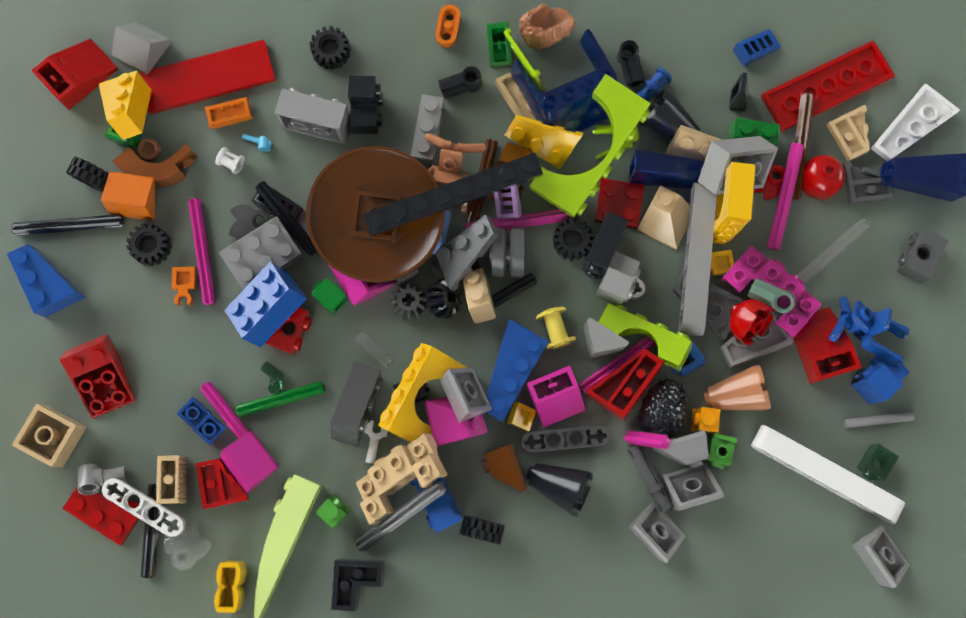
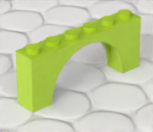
[530,74,651,219]

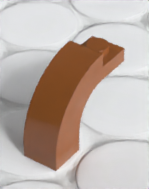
[112,144,197,188]

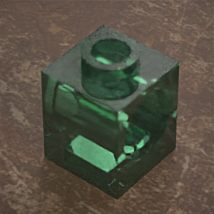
[857,444,899,482]

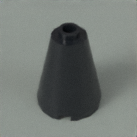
[639,88,701,139]
[526,463,593,517]

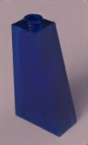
[629,149,705,189]
[880,153,966,202]

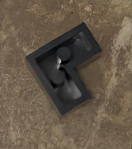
[348,76,383,134]
[331,559,385,611]

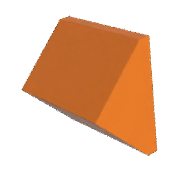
[101,172,155,221]

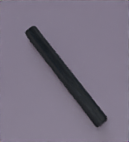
[11,214,124,236]

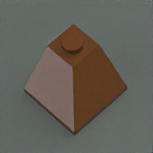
[482,444,527,492]

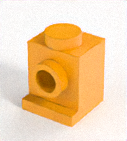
[690,407,720,434]

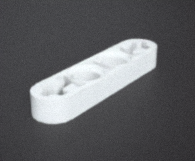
[102,478,186,537]

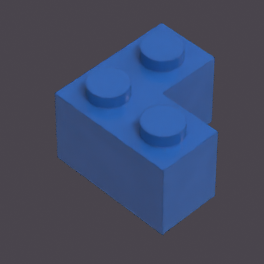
[850,355,910,405]

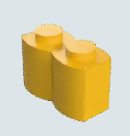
[214,561,247,613]

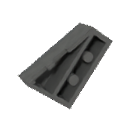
[330,361,384,447]

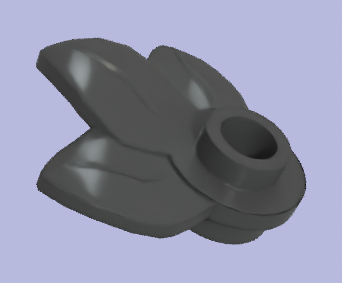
[229,204,271,238]

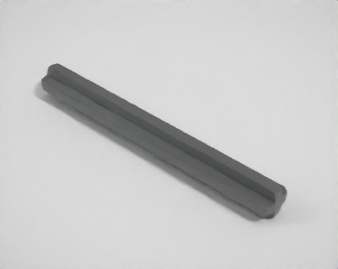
[355,481,446,551]

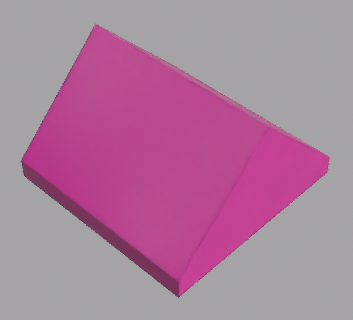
[219,431,279,495]

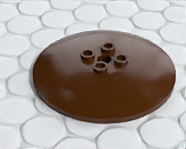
[306,146,444,283]

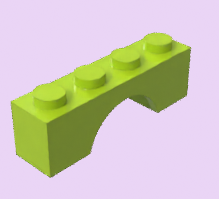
[598,303,692,371]

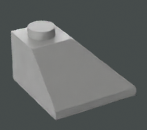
[652,430,709,469]

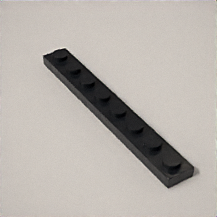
[362,153,543,237]

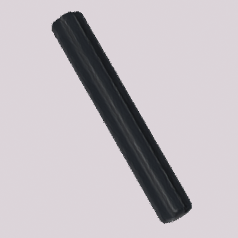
[255,181,317,256]
[140,484,160,578]

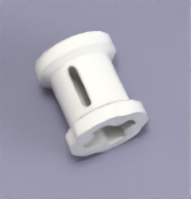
[215,147,245,174]

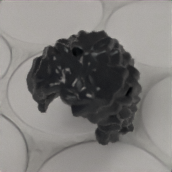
[638,378,689,439]

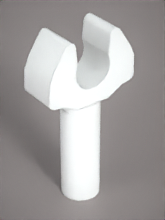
[365,420,388,464]

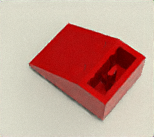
[31,38,119,110]
[793,307,862,384]
[59,334,135,419]

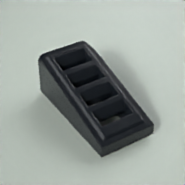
[729,72,748,112]
[252,185,303,220]

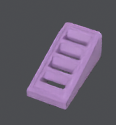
[494,185,522,219]

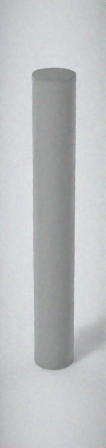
[843,412,914,428]

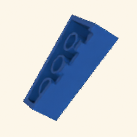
[485,319,549,423]

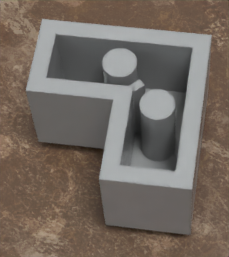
[595,251,641,305]

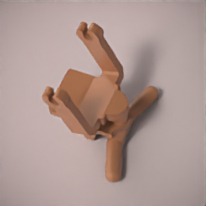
[425,133,486,214]

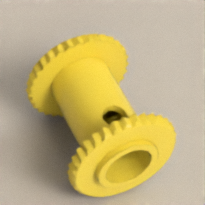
[536,307,576,349]

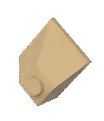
[637,185,690,250]

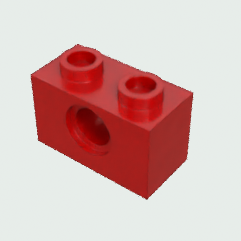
[266,308,312,356]

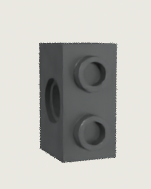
[897,228,949,284]

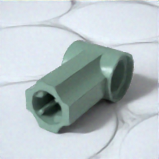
[748,278,797,313]

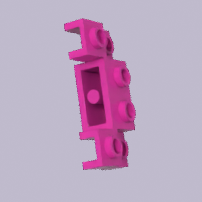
[721,245,822,338]

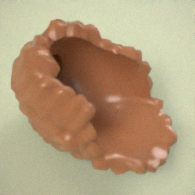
[519,3,575,50]

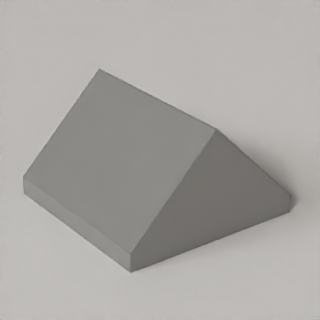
[112,22,172,74]
[582,317,629,359]
[440,368,492,423]
[662,463,724,511]
[628,502,686,563]
[852,525,910,588]

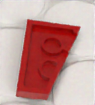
[62,488,140,545]

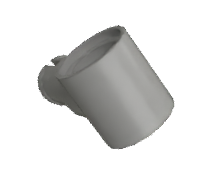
[78,464,127,495]

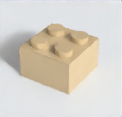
[12,404,87,468]

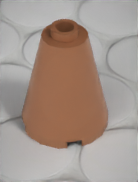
[704,365,771,410]

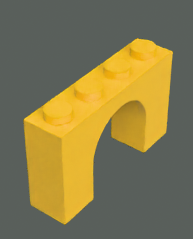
[713,162,755,245]
[378,343,468,443]

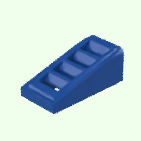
[733,29,781,67]

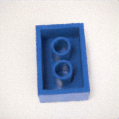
[225,261,307,348]

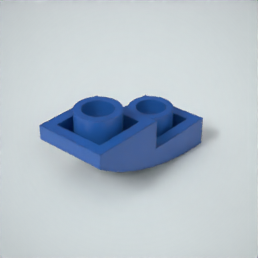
[177,396,226,445]

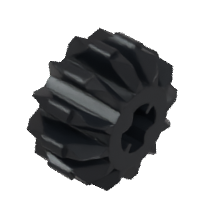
[425,280,462,319]

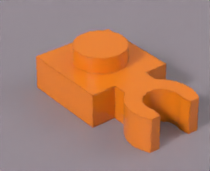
[172,266,197,306]

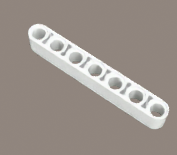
[751,425,905,525]

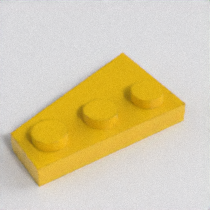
[505,115,583,170]

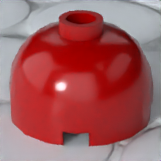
[802,155,846,200]
[729,299,775,346]

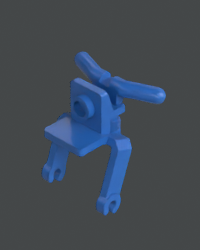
[829,296,910,368]

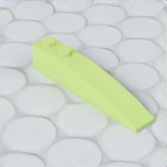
[254,474,323,618]

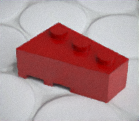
[586,348,664,422]

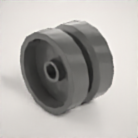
[489,228,524,277]

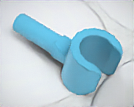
[242,134,272,152]

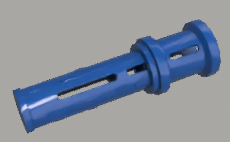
[637,67,672,101]

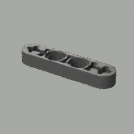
[521,426,610,453]

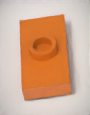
[205,97,253,130]

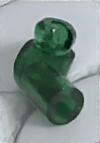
[260,361,284,394]

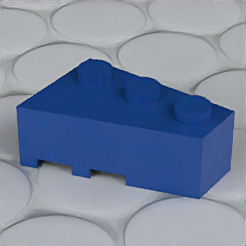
[7,244,86,318]
[410,477,463,533]

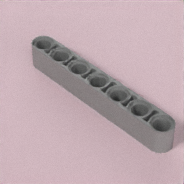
[679,182,717,336]

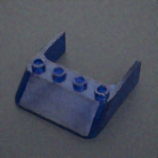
[510,29,618,132]

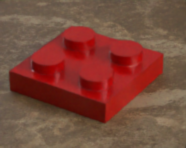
[594,178,645,229]

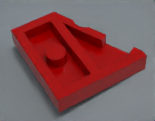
[195,458,249,510]

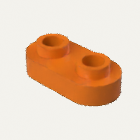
[436,5,461,48]

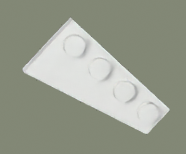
[870,83,960,162]

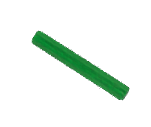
[235,381,325,417]

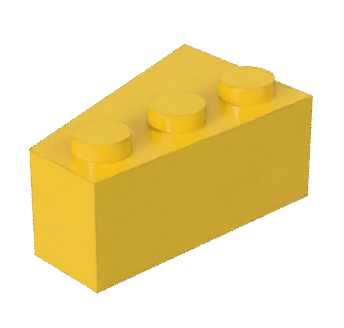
[99,71,152,140]

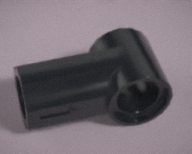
[617,40,645,87]
[438,66,482,100]

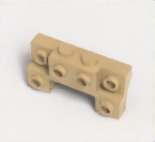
[356,433,447,524]

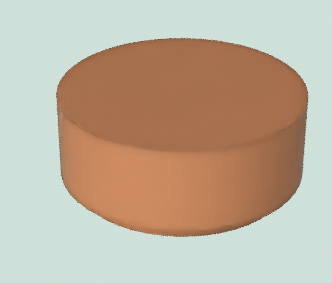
[137,138,161,162]

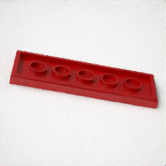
[139,40,276,115]
[760,40,895,133]

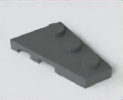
[435,215,499,291]
[673,270,745,341]

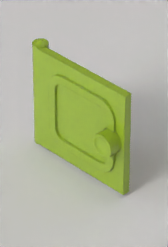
[504,28,545,92]

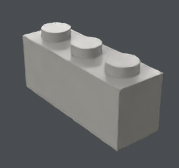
[411,94,444,168]

